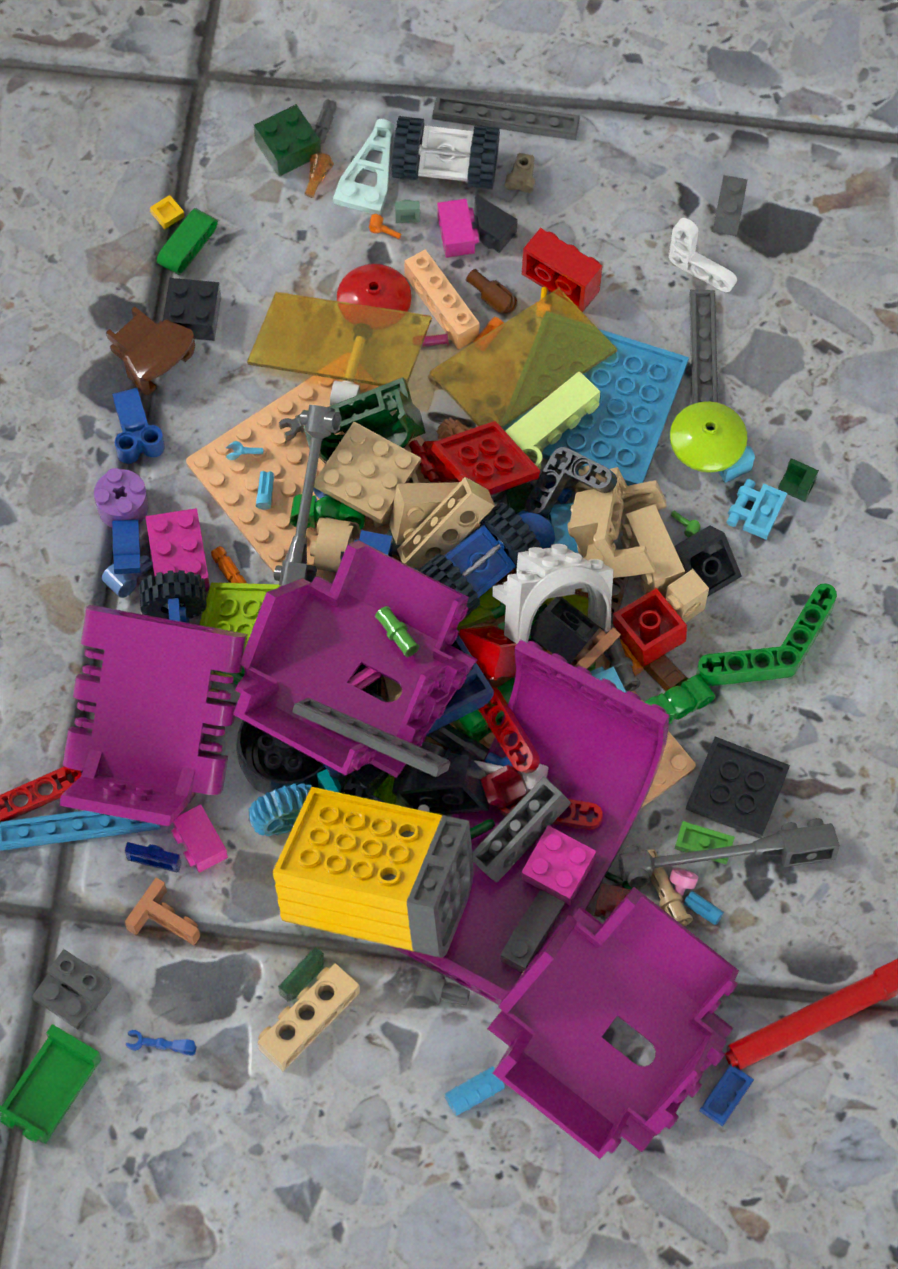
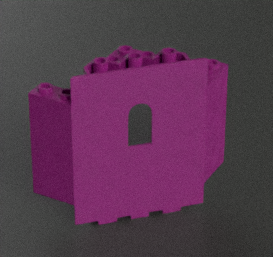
[233,540,478,778]
[487,887,739,1159]

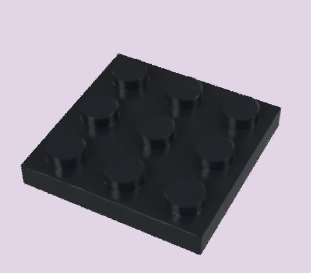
[686,736,790,839]

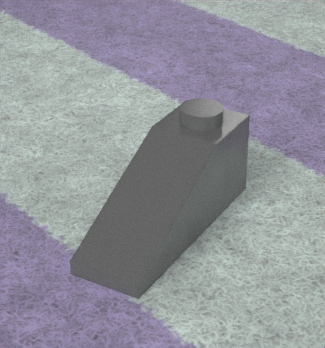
[500,890,565,973]

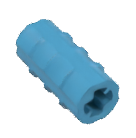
[444,1066,505,1116]

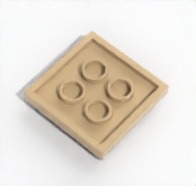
[314,422,421,524]

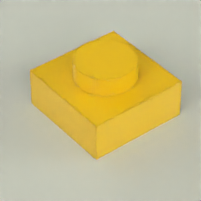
[150,195,185,230]

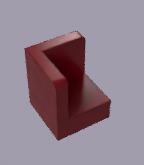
[481,765,528,809]

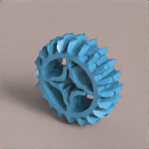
[248,783,312,836]

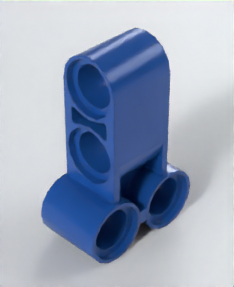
[112,388,165,464]

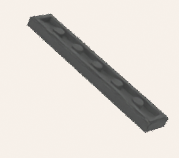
[432,94,580,140]
[689,289,718,427]
[293,698,450,777]

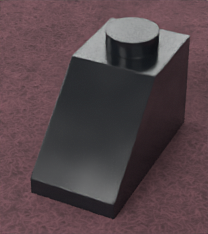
[474,194,518,253]

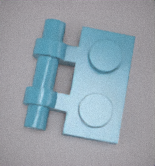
[726,479,787,540]

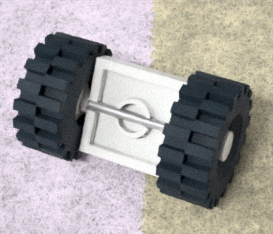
[391,116,500,190]

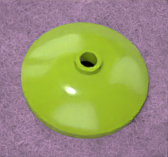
[670,401,747,472]

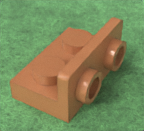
[570,627,621,669]

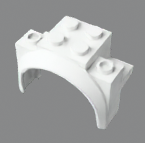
[493,544,613,644]

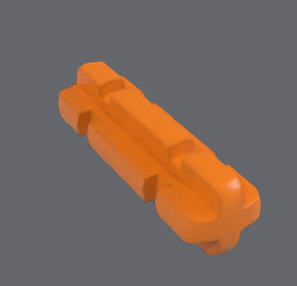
[211,546,247,583]

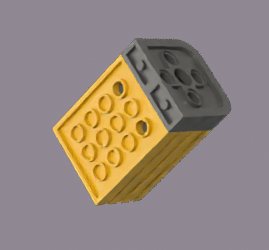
[273,787,474,958]

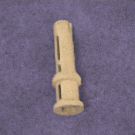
[647,849,693,927]

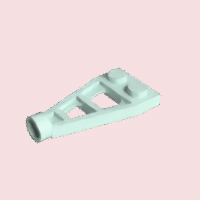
[333,119,395,215]

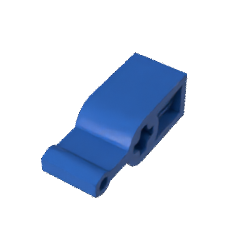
[112,519,141,574]

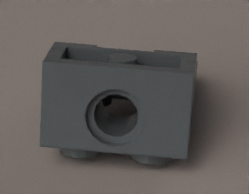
[32,949,112,1030]

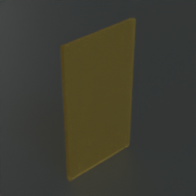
[430,288,617,428]
[247,292,432,386]

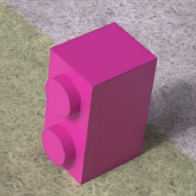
[437,199,479,258]
[170,804,228,873]

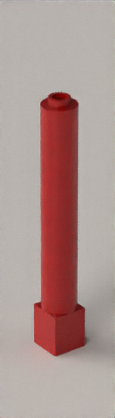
[725,959,898,1070]

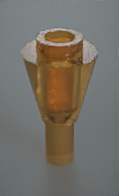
[304,152,334,198]

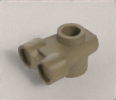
[504,153,535,193]

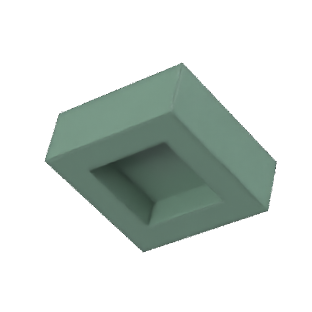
[395,199,420,223]

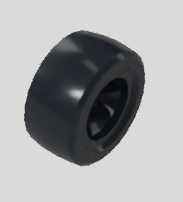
[236,720,326,795]

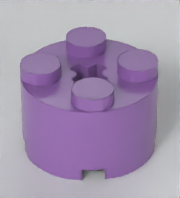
[94,468,148,528]

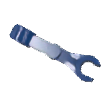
[126,1030,197,1056]

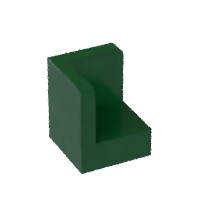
[778,458,819,502]

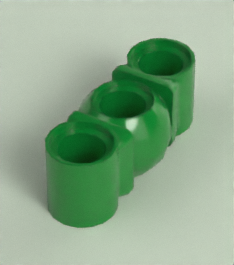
[290,494,366,530]
[645,674,716,724]

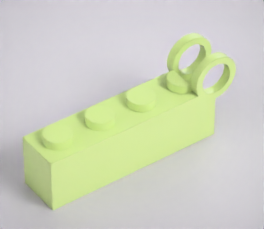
[505,371,600,469]

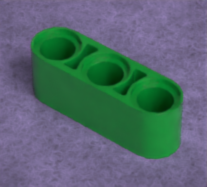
[157,208,218,275]

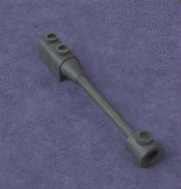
[274,405,341,586]
[618,818,840,888]

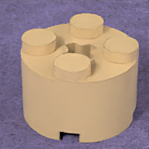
[310,518,360,573]

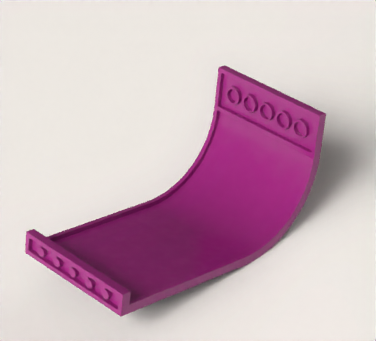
[390,639,669,1005]

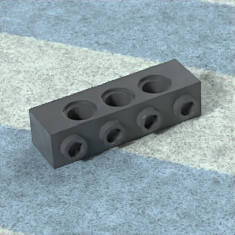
[472,776,571,883]

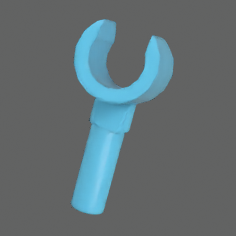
[226,441,264,460]

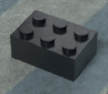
[392,755,490,815]

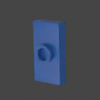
[699,1064,754,1127]

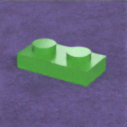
[675,821,735,865]

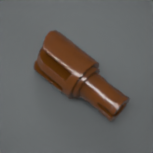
[466,269,517,313]

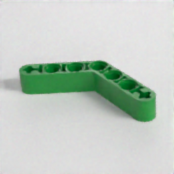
[696,583,837,686]

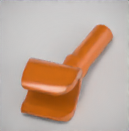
[369,214,402,239]

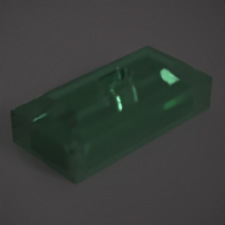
[278,946,325,1002]

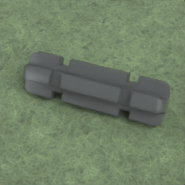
[314,99,337,144]

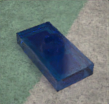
[124,842,182,873]

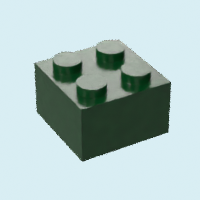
[253,104,321,177]

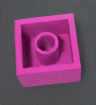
[521,825,596,905]

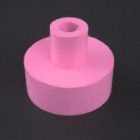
[669,867,698,895]

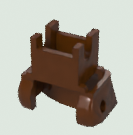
[106,306,195,395]

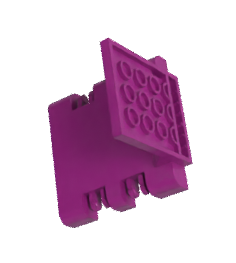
[60,605,248,826]

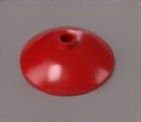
[337,264,412,331]

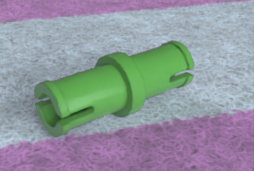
[375,606,419,657]

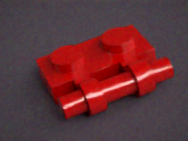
[409,440,459,483]

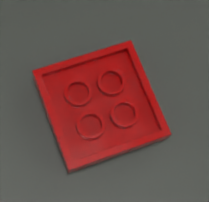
[431,421,540,495]

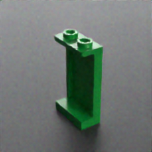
[0,1024,102,1144]

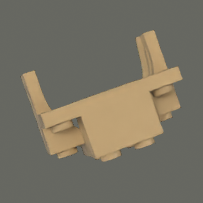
[568,467,667,578]

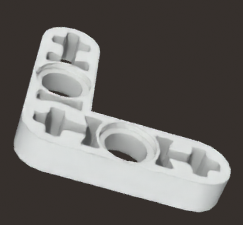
[669,218,737,292]

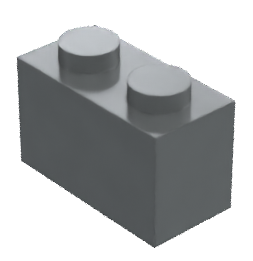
[713,175,748,237]

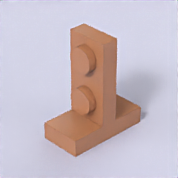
[125,877,200,945]

